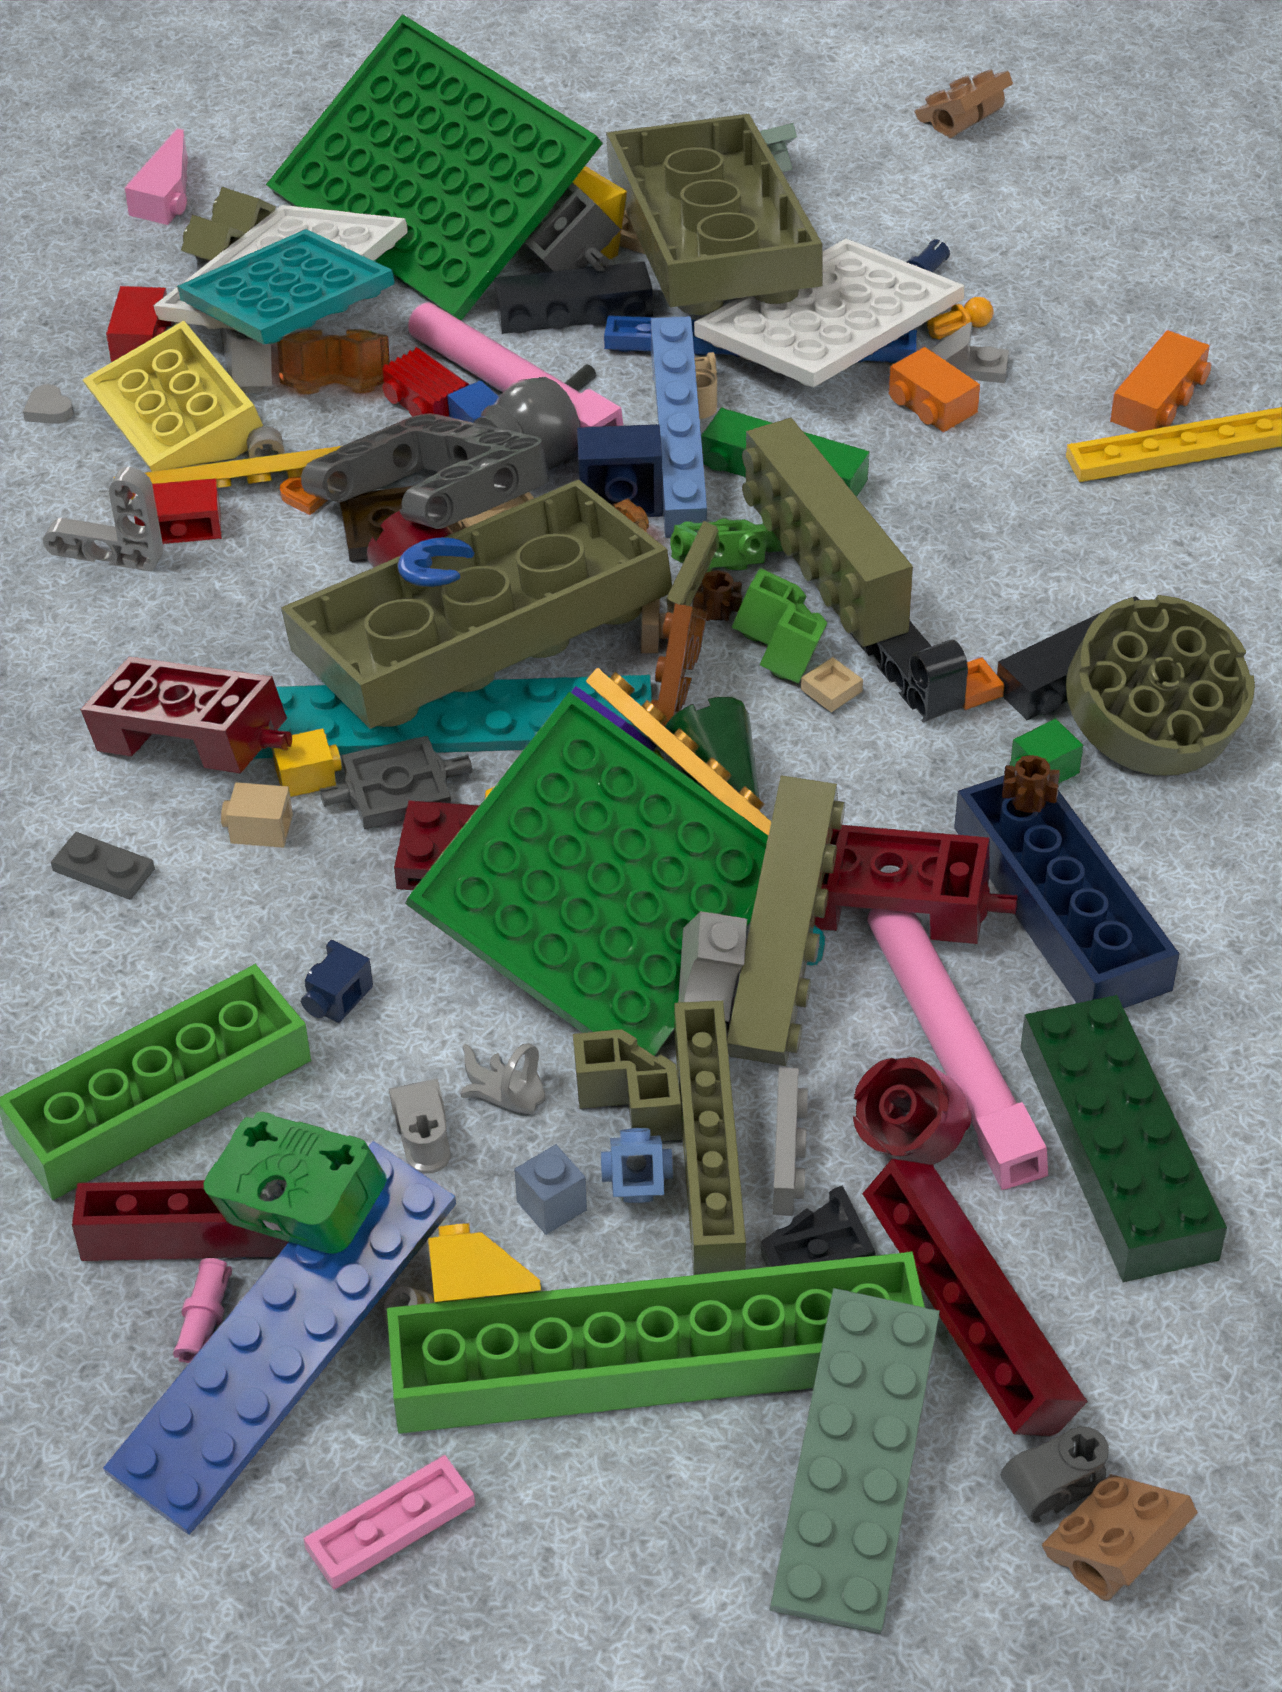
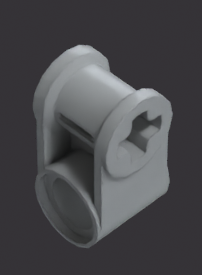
[389,1078,450,1174]

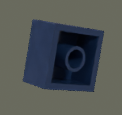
[577,424,663,518]

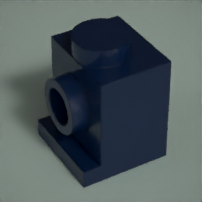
[301,939,373,1023]

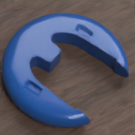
[398,538,474,587]

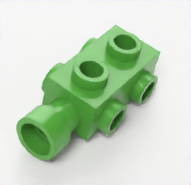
[670,518,784,573]

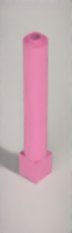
[408,303,623,427]
[867,909,1048,1190]

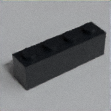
[494,261,653,334]
[997,596,1140,721]

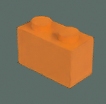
[889,347,980,433]

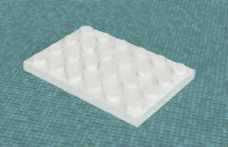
[154,205,408,337]
[694,239,965,388]

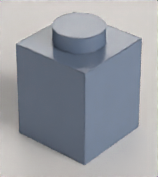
[514,1144,587,1235]

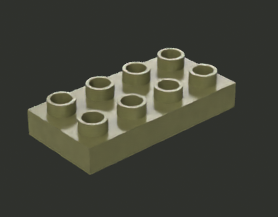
[606,113,823,315]
[281,479,672,729]

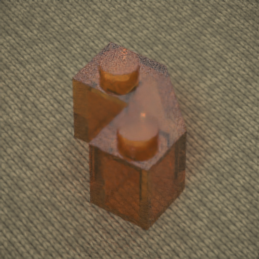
[277,329,390,394]

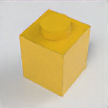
[272,728,342,797]

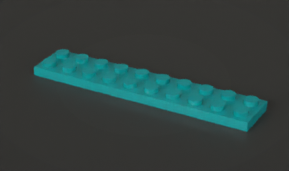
[254,675,652,759]

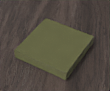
[666,521,719,613]

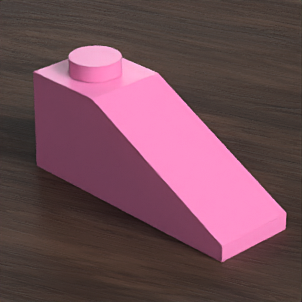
[125,128,188,225]

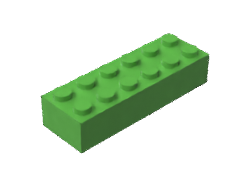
[0,963,311,1201]

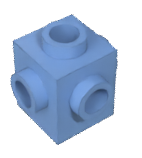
[601,1128,673,1203]

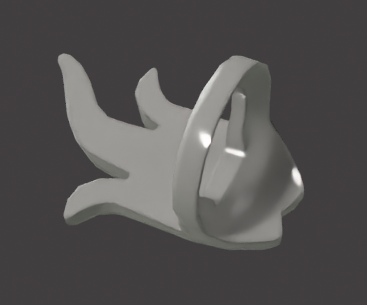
[461,1043,545,1114]

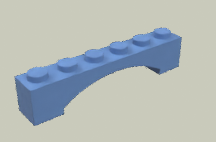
[651,316,707,538]

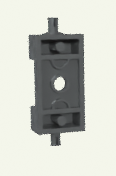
[524,182,621,272]

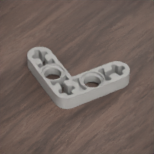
[43,467,163,572]

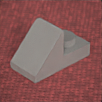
[931,322,1009,383]

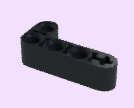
[850,621,968,722]

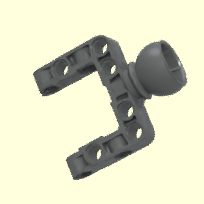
[301,377,580,529]

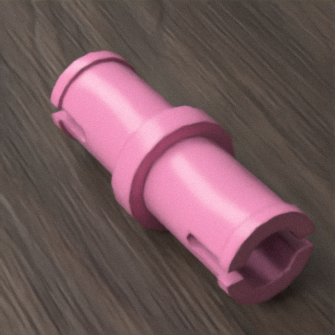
[173,1258,232,1363]

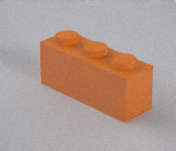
[1110,330,1211,432]

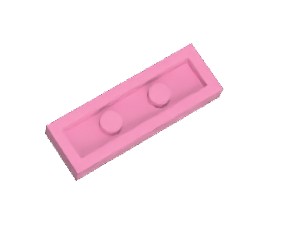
[304,1455,475,1590]

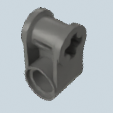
[1000,1426,1109,1523]

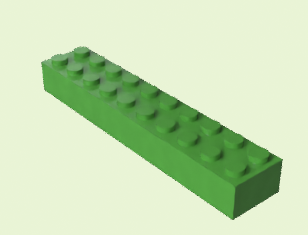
[387,1252,925,1434]

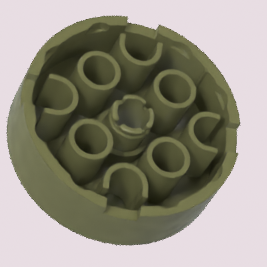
[1066,595,1255,776]

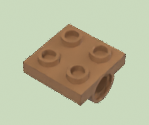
[914,69,1013,138]
[1041,1474,1198,1600]

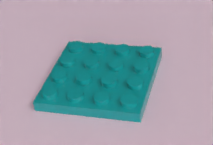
[177,229,395,345]

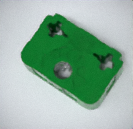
[204,1111,387,1254]

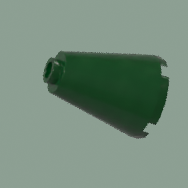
[664,697,760,799]

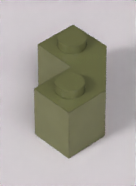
[181,187,276,261]
[573,1029,682,1141]

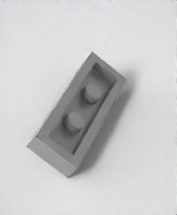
[773,1067,808,1216]

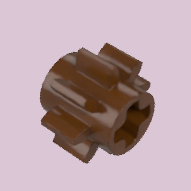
[692,570,743,621]
[1002,755,1060,813]

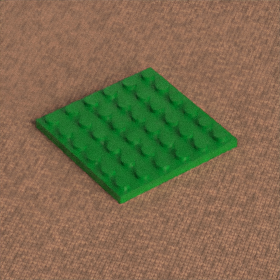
[405,692,768,1056]

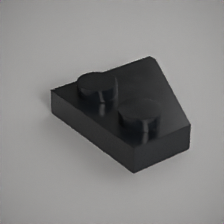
[761,1186,876,1267]

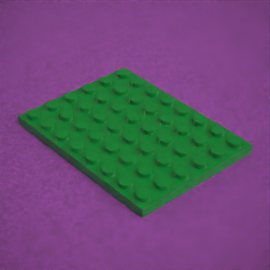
[266,14,603,321]

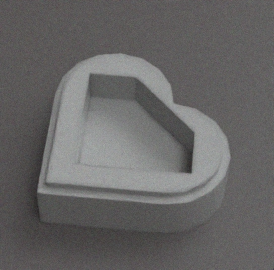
[23,384,73,424]

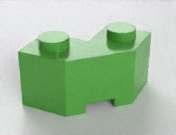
[731,568,827,684]

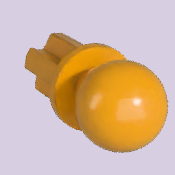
[927,296,994,339]

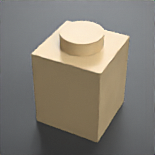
[221,782,293,848]

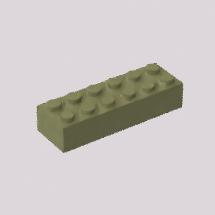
[742,417,913,647]

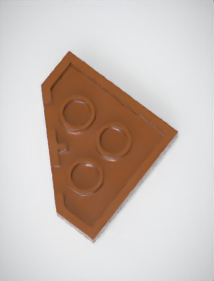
[651,604,708,726]

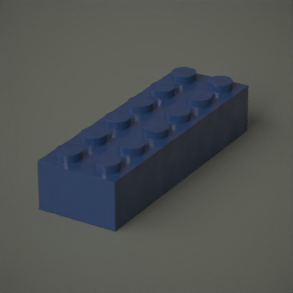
[954,775,1180,1008]

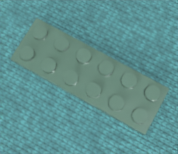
[769,1288,939,1634]

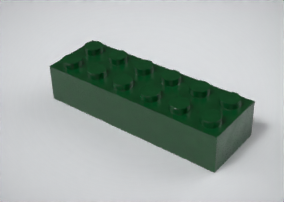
[1020,995,1227,1282]

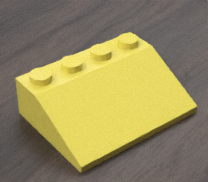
[82,321,263,472]

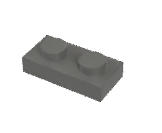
[51,832,155,900]

